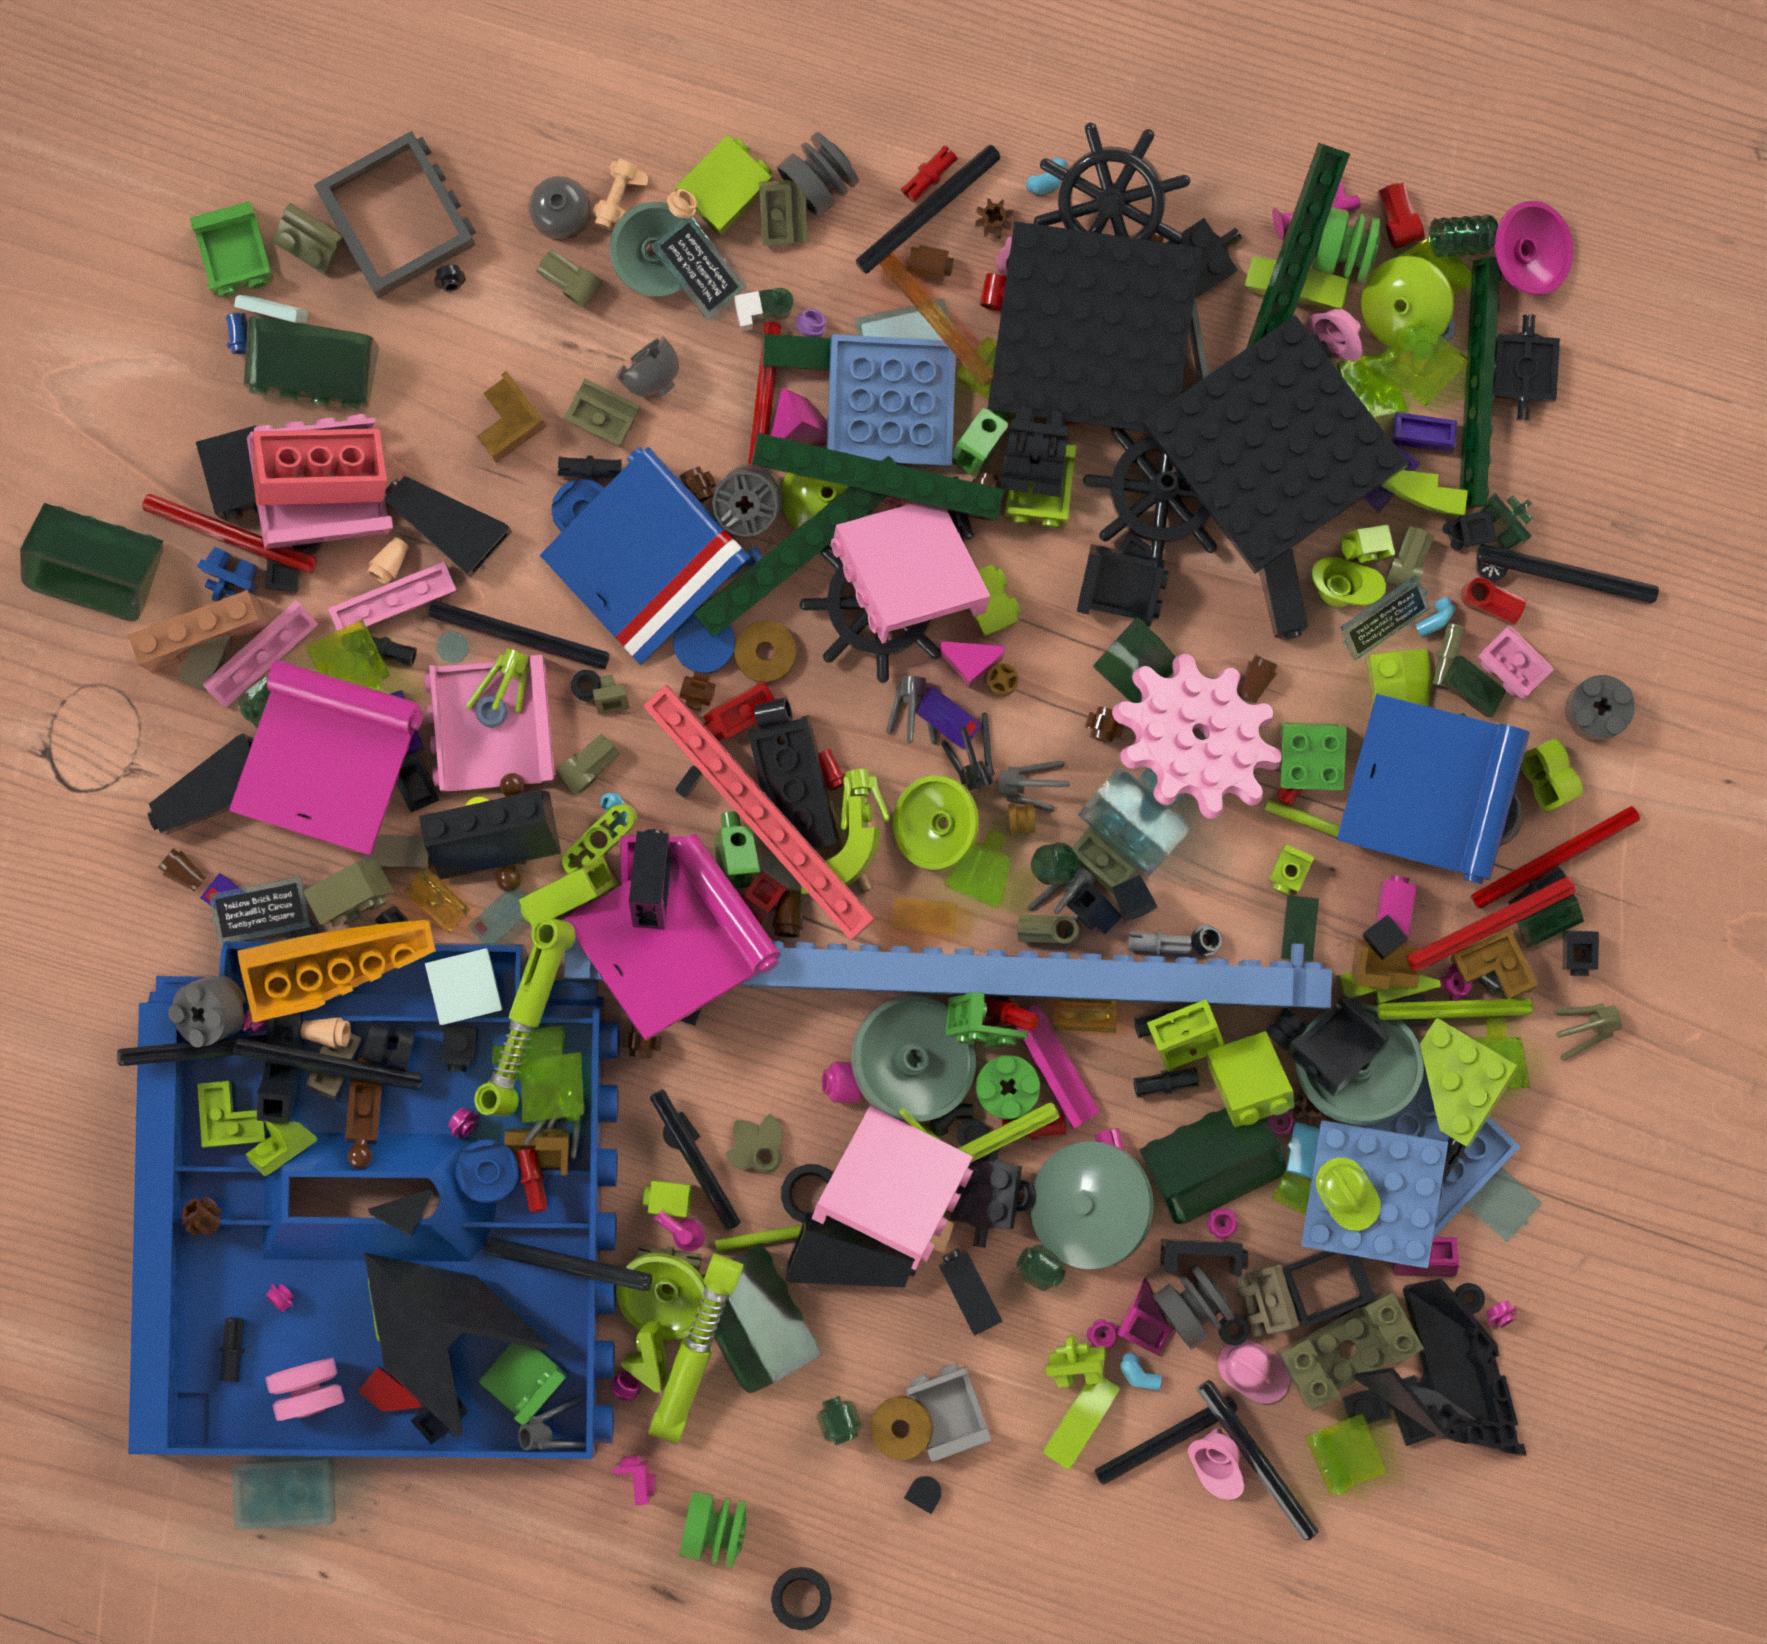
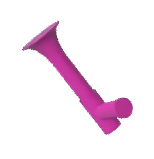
[1272,180,1361,239]
[654,1209,706,1251]

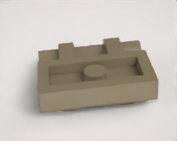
[1236,1264,1299,1337]

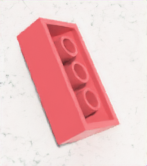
[253,429,387,505]

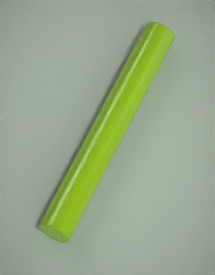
[1264,798,1340,838]
[715,1224,802,1253]

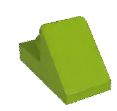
[246,1121,317,1177]
[620,1321,669,1393]

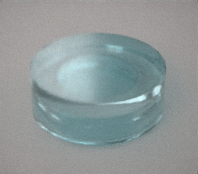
[437,631,469,664]

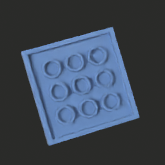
[827,334,956,467]
[1362,1064,1521,1238]
[1301,1120,1448,1268]

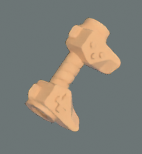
[593,159,648,230]

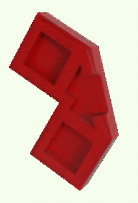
[358,1366,422,1412]

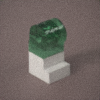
[734,288,793,332]

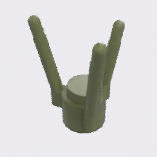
[1555,1003,1622,1061]

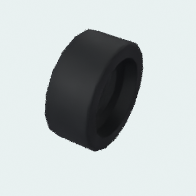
[781,1164,833,1223]
[771,1567,832,1631]

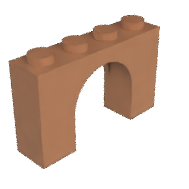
[128,590,268,673]

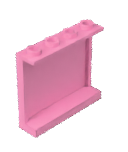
[247,414,393,549]
[831,503,990,643]
[425,655,556,793]
[812,1106,973,1270]

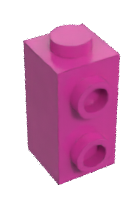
[1374,875,1417,945]

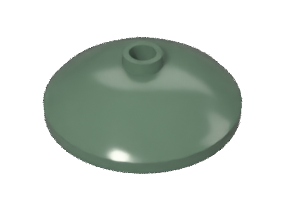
[609,202,700,296]

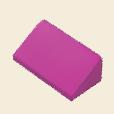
[1393,1237,1459,1277]

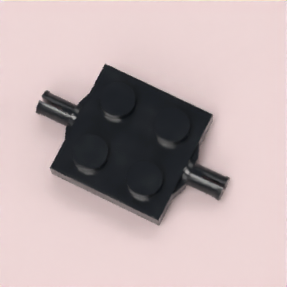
[1166,218,1242,298]
[1493,314,1560,421]
[950,1149,1022,1248]

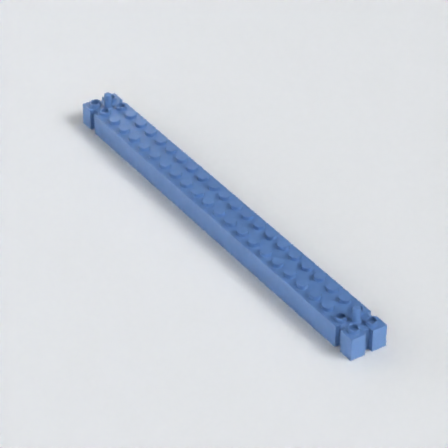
[564,939,1332,1009]

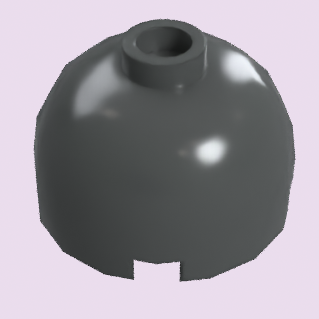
[529,176,591,240]
[616,337,679,397]

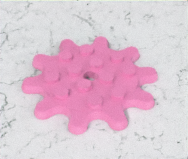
[1112,654,1282,819]

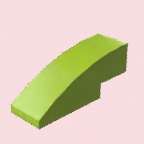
[1245,256,1350,310]
[1381,470,1468,516]
[1336,972,1441,1004]
[1041,1377,1120,1471]

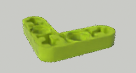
[562,803,637,901]

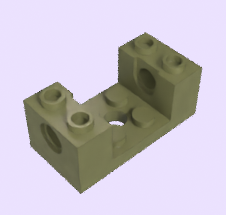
[1276,1291,1424,1410]

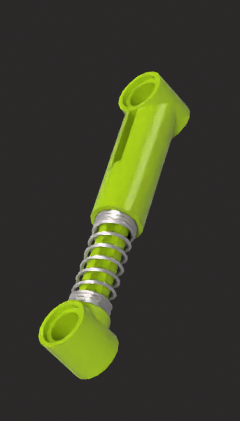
[474,917,576,1117]
[648,1253,744,1445]

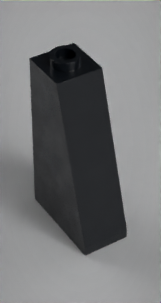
[384,476,512,578]
[1259,548,1308,640]
[147,733,252,835]
[786,1213,918,1288]

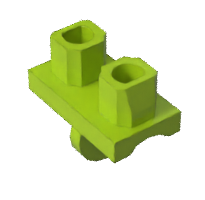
[1045,1335,1107,1388]

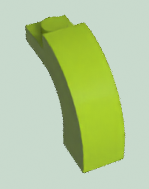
[801,796,880,894]

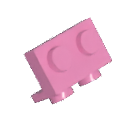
[1478,625,1554,700]

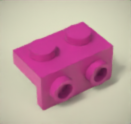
[613,1455,657,1505]

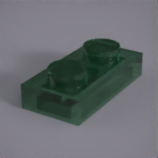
[1442,656,1506,717]
[1517,894,1584,948]
[1280,895,1319,962]

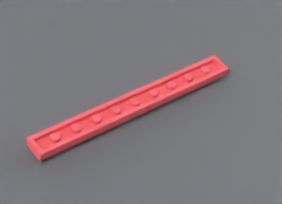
[643,685,876,940]

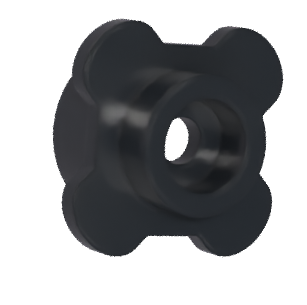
[1442,514,1467,551]

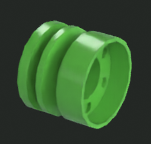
[1312,207,1380,283]
[679,1491,747,1568]

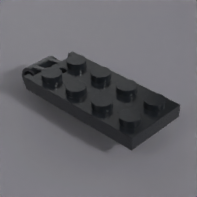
[748,697,840,849]

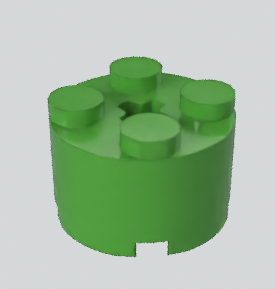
[976,1055,1040,1119]

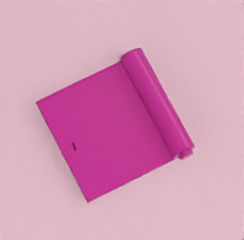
[229,660,424,856]
[563,834,781,1041]

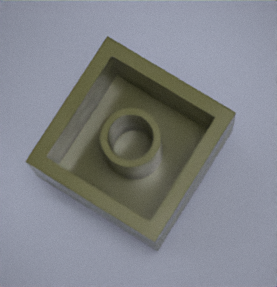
[303,859,394,927]

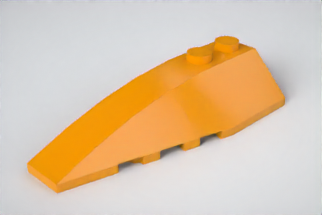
[237,920,436,1022]

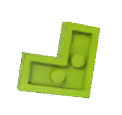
[197,1081,267,1148]

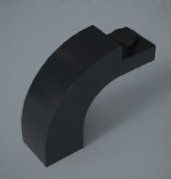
[257,1012,303,1124]

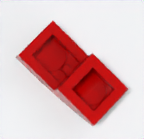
[741,870,787,925]

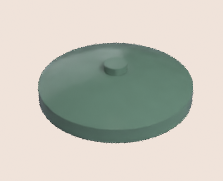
[851,996,976,1123]
[1296,1003,1424,1126]
[1030,1141,1154,1269]

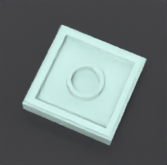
[234,295,309,323]
[425,948,503,1025]

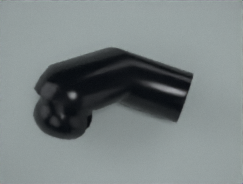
[930,1103,973,1136]

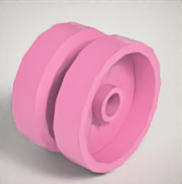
[265,1358,345,1421]

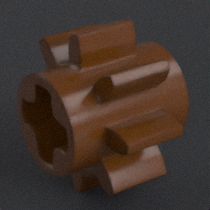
[975,198,1013,239]
[679,467,716,503]
[679,671,716,711]
[1085,706,1124,743]
[623,1025,662,1059]
[1294,1089,1325,1125]
[181,1196,222,1238]

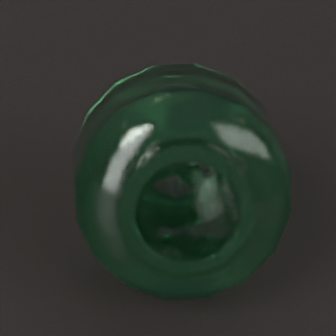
[1031,842,1079,885]
[1016,1244,1065,1291]
[816,1396,863,1446]

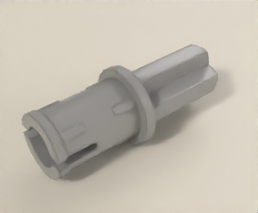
[1128,930,1192,955]

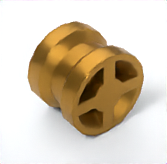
[987,663,1019,697]
[1008,803,1035,835]

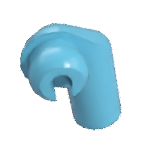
[1026,158,1068,195]
[1416,597,1456,638]
[600,793,628,837]
[1120,1353,1162,1391]

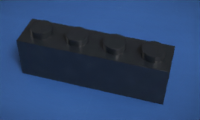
[419,790,561,880]

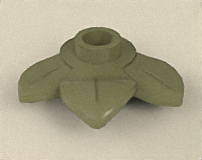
[725,1114,783,1174]

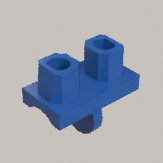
[197,547,258,602]

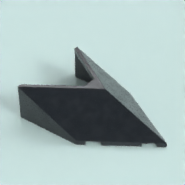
[363,1252,550,1437]
[1354,1278,1527,1456]

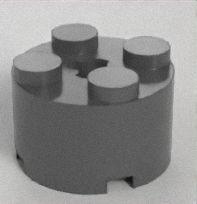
[1565,675,1634,741]
[168,975,247,1047]

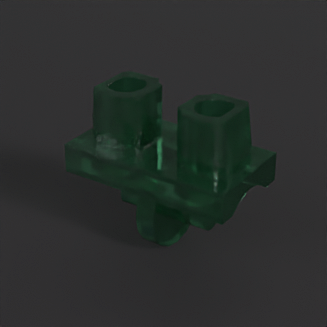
[1480,493,1533,550]

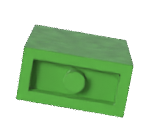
[189,201,274,297]

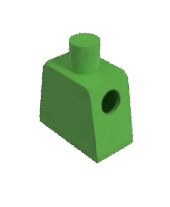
[952,408,1011,478]
[714,811,760,888]

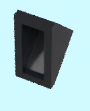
[396,752,440,813]
[1111,875,1158,923]
[368,1189,435,1236]

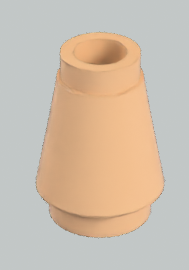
[367,537,409,585]
[301,1017,351,1049]

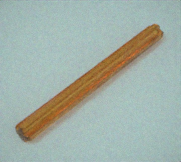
[879,253,994,387]

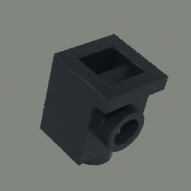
[1066,882,1123,934]
[1562,931,1599,976]

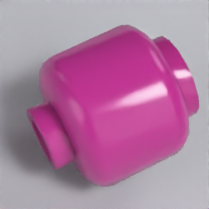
[822,1061,863,1103]

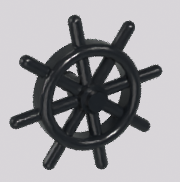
[1034,122,1191,244]
[1083,428,1217,559]
[799,545,942,683]

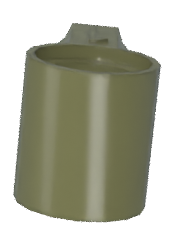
[536,249,603,308]
[1385,526,1434,591]
[555,734,620,796]
[1017,914,1083,945]

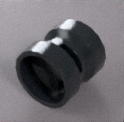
[1264,1007,1307,1052]

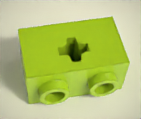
[643,1180,693,1217]

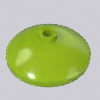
[1361,256,1454,350]
[782,473,873,531]
[893,775,979,870]
[616,1253,705,1340]

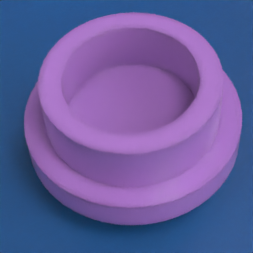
[795,309,826,337]

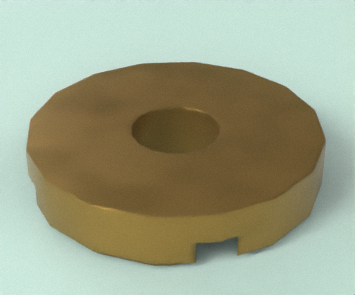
[734,620,797,683]
[870,1395,934,1460]

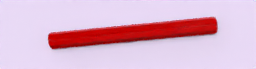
[744,321,781,506]
[142,494,317,574]
[1471,806,1640,909]
[1407,877,1576,972]

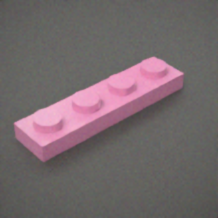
[328,561,458,639]
[202,600,319,708]

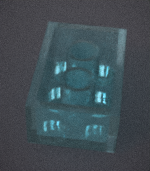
[1078,767,1191,876]
[232,1457,336,1530]

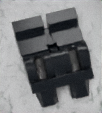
[1000,407,1068,497]

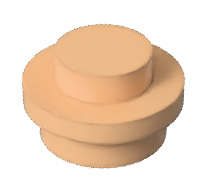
[667,189,697,219]

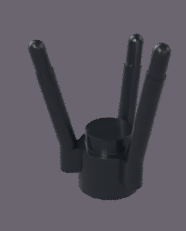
[941,712,995,791]

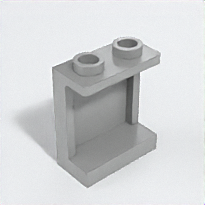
[906,1363,992,1462]

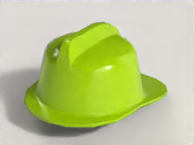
[1312,557,1386,608]
[1316,1157,1381,1231]

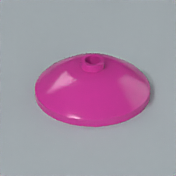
[1495,201,1573,295]

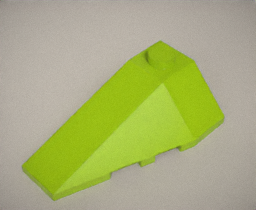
[1365,649,1433,707]

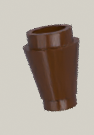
[1239,655,1278,703]
[157,848,206,892]
[772,890,803,938]

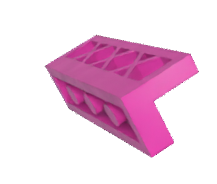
[1014,1003,1100,1129]

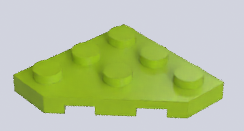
[1420,1018,1519,1148]

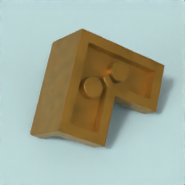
[476,371,546,463]
[1450,928,1538,1000]
[1351,939,1419,989]
[505,1128,570,1176]

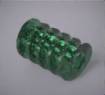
[1429,214,1499,258]

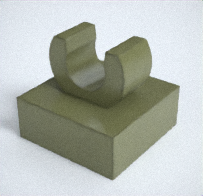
[593,674,629,714]

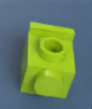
[1340,525,1395,564]
[1268,844,1315,896]

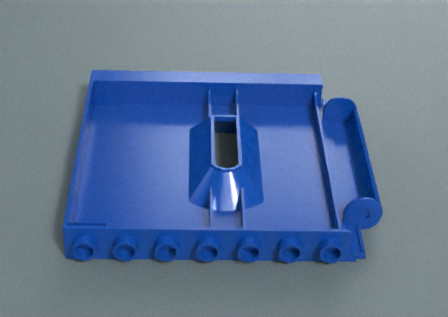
[128,941,620,1459]

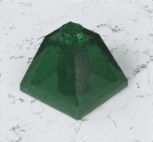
[1092,617,1176,703]

